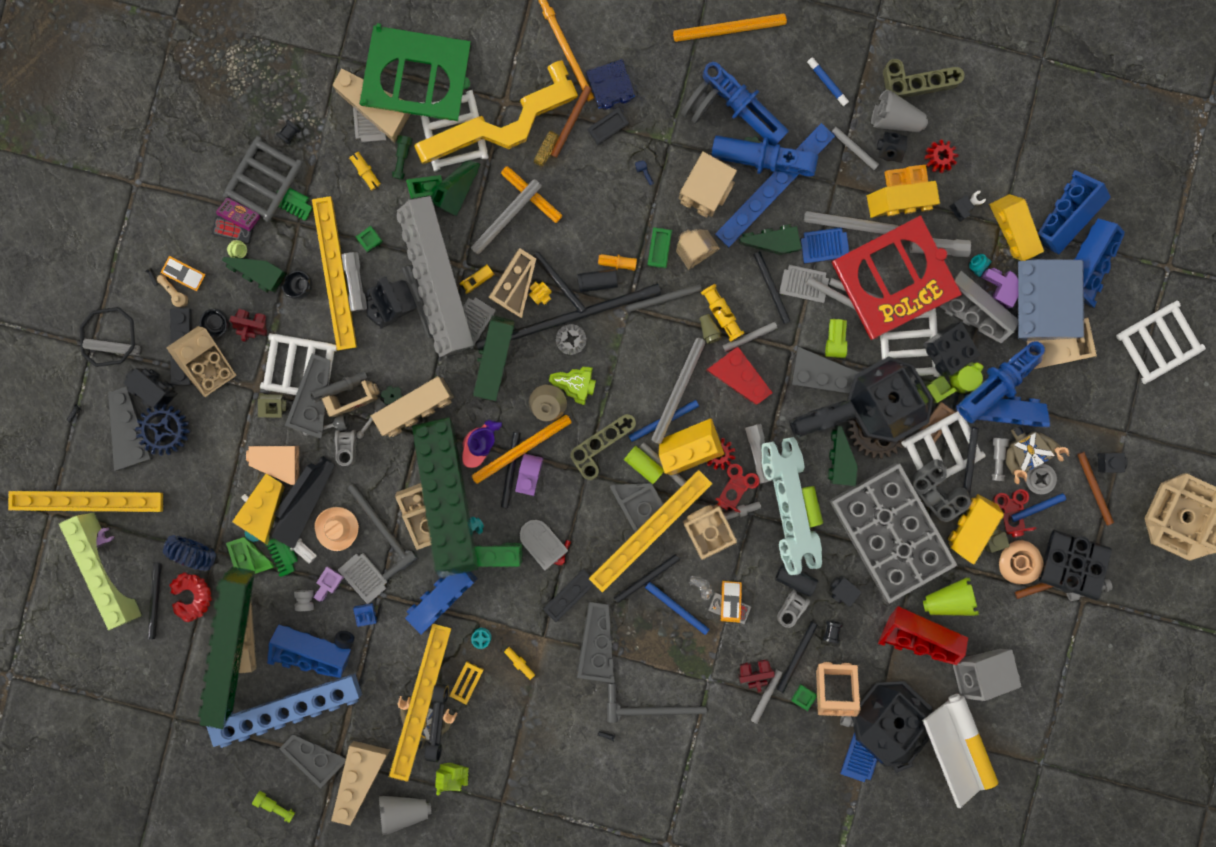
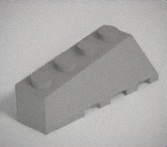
[936,271,1019,343]

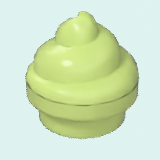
[227,240,247,259]

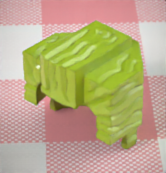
[435,763,469,795]

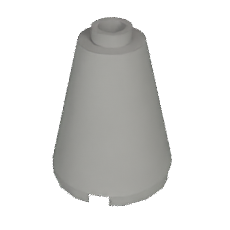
[871,90,928,133]
[379,796,431,835]

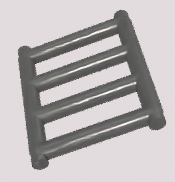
[222,136,303,222]

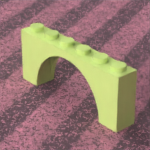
[59,513,142,630]

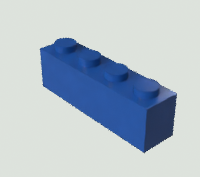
[1038,170,1111,254]
[1073,219,1125,308]
[964,392,1050,427]
[405,571,478,634]
[267,625,351,678]

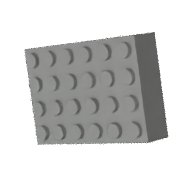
[829,463,957,603]

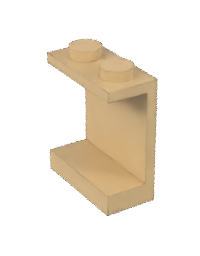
[322,380,380,417]

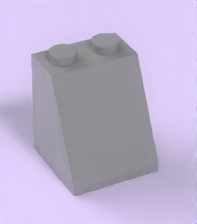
[953,649,1021,701]

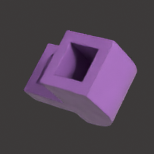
[981,268,1018,309]
[515,453,544,496]

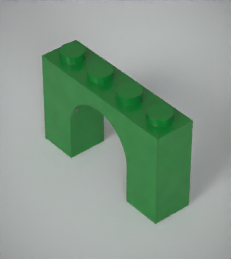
[475,543,523,567]

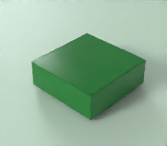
[356,226,383,253]
[791,684,817,711]

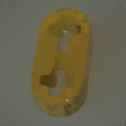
[534,130,559,167]

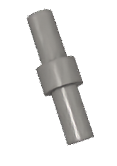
[723,501,761,520]

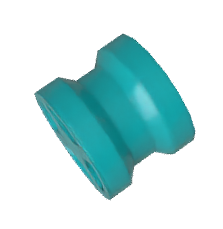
[471,628,492,649]

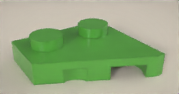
[226,537,274,574]

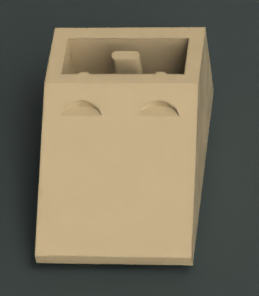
[1027,318,1097,369]
[166,326,236,397]

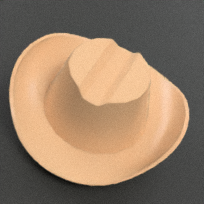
[315,507,359,551]
[999,540,1044,584]

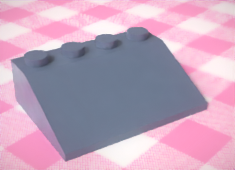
[1018,260,1084,341]

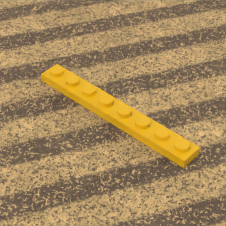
[312,196,357,351]
[589,470,712,592]
[8,491,163,512]
[389,624,451,782]

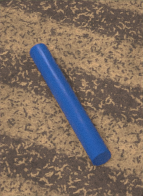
[1010,493,1066,523]

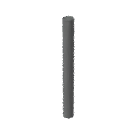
[627,284,702,312]

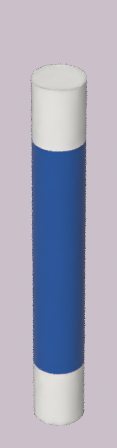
[807,57,849,107]

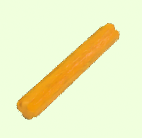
[501,166,562,223]

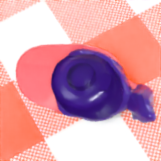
[462,420,502,468]

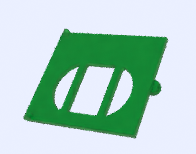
[359,23,471,121]

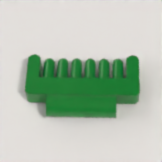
[276,187,313,221]
[265,538,298,577]

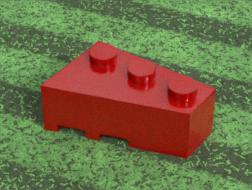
[706,347,772,405]

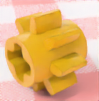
[528,281,552,305]

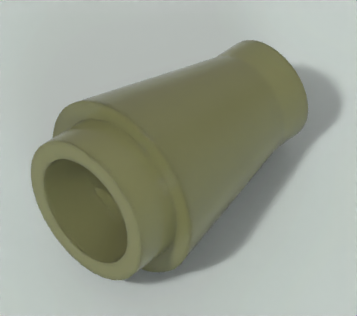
[699,314,721,344]

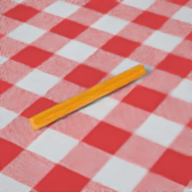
[673,14,787,42]
[472,415,571,484]

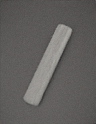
[83,339,141,356]

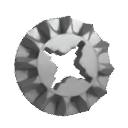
[556,324,586,355]
[1025,464,1057,494]

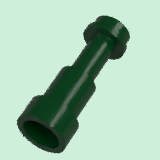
[392,135,413,180]

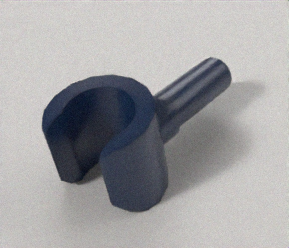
[635,161,654,186]

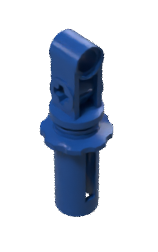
[703,62,789,146]
[712,135,819,177]
[956,341,1045,423]

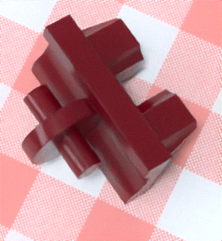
[229,309,268,342]
[738,659,775,693]

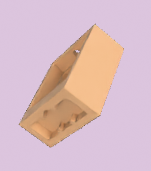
[816,662,860,717]

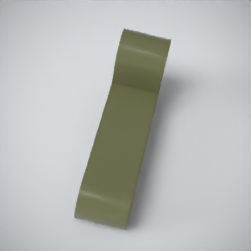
[883,59,964,98]
[571,414,636,480]

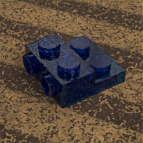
[586,59,635,110]

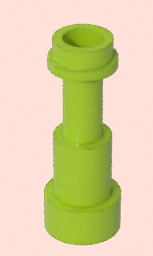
[252,791,295,823]

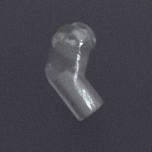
[689,575,713,601]

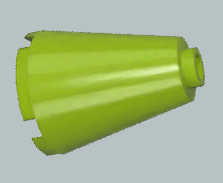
[923,577,979,616]

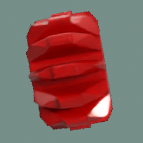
[924,140,959,173]
[707,438,735,470]

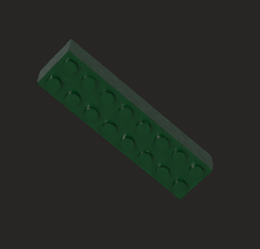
[412,417,479,578]
[198,566,255,729]

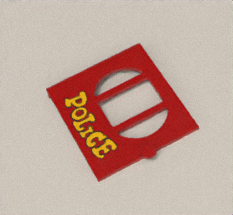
[831,216,962,340]

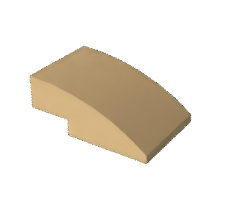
[395,483,431,550]

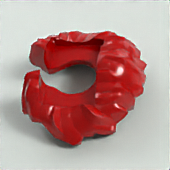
[169,572,212,622]

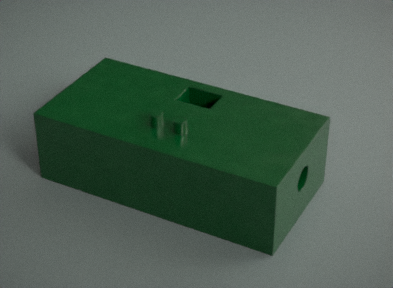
[473,315,514,401]

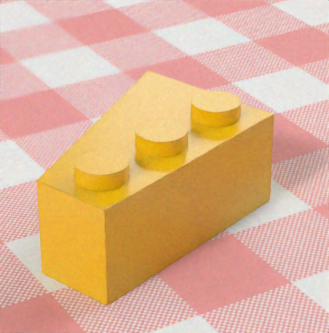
[866,181,940,218]
[989,194,1044,261]
[232,474,285,545]

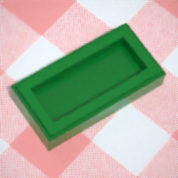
[647,227,672,269]

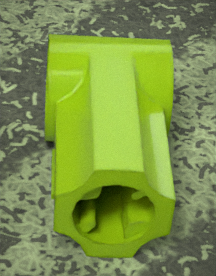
[825,319,847,358]

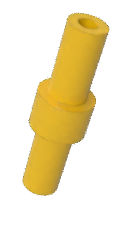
[504,647,535,680]

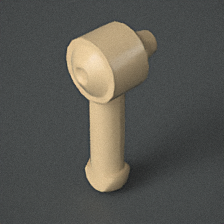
[157,275,189,308]

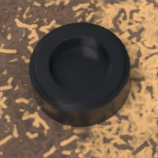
[334,631,355,649]

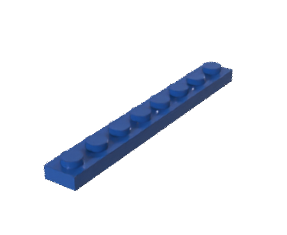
[715,123,835,248]

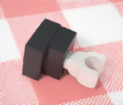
[949,191,986,222]

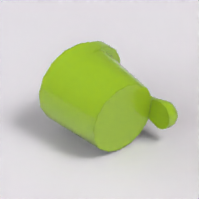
[949,362,983,394]

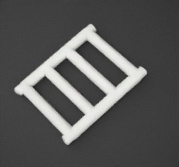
[420,90,489,171]
[1116,301,1206,384]
[880,308,941,377]
[260,333,337,395]
[901,411,986,484]

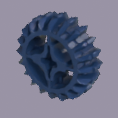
[135,404,190,456]
[163,535,216,571]

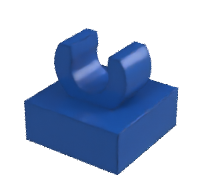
[353,603,377,627]

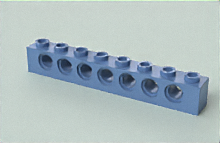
[206,673,362,748]

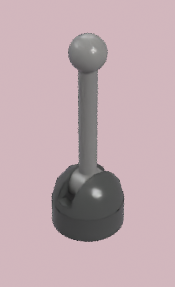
[356,397,390,439]
[303,415,349,436]

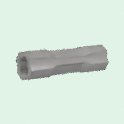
[910,238,971,257]
[341,252,367,312]
[745,424,773,483]

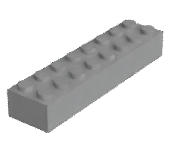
[397,196,474,358]

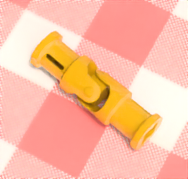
[701,284,744,342]

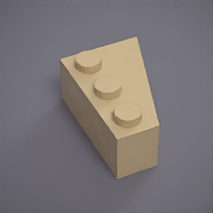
[488,248,536,318]

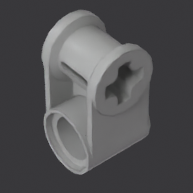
[335,430,357,466]
[777,590,810,628]

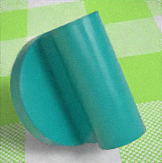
[969,254,992,277]
[470,516,484,534]

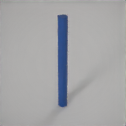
[628,400,699,442]
[645,582,710,635]

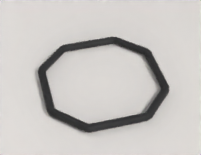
[80,307,135,367]

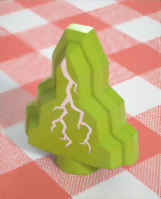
[549,367,596,405]

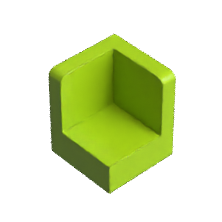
[925,376,957,403]

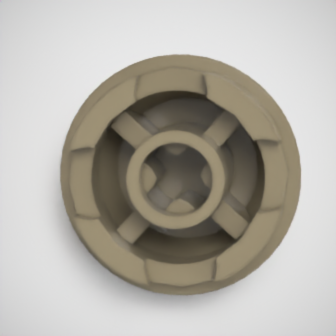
[529,384,567,421]

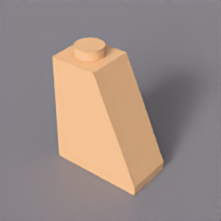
[246,446,299,485]

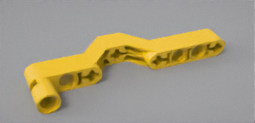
[414,60,578,164]

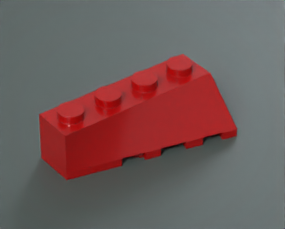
[878,606,968,665]

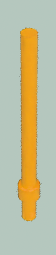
[538,0,595,101]

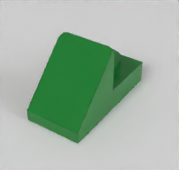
[406,175,442,199]

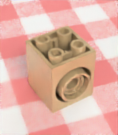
[679,152,737,217]
[683,504,737,559]

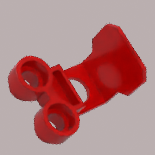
[716,464,759,513]
[993,489,1036,537]

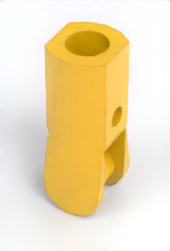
[459,265,494,294]

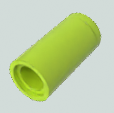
[624,445,664,484]
[801,486,823,527]

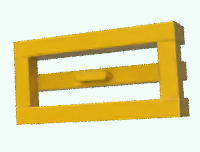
[450,661,484,705]

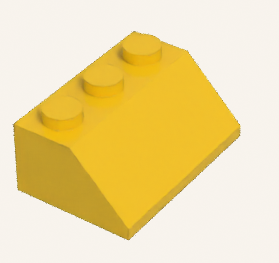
[659,418,725,475]
[948,494,1004,564]

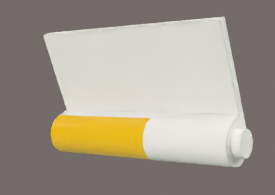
[923,694,999,808]

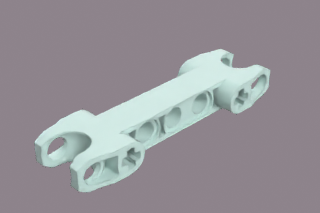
[761,437,822,575]

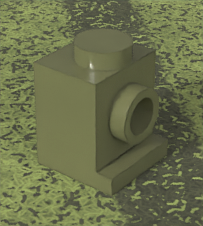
[258,393,287,418]
[985,527,1010,553]

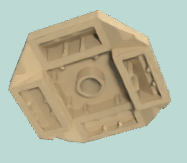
[1145,473,1216,561]

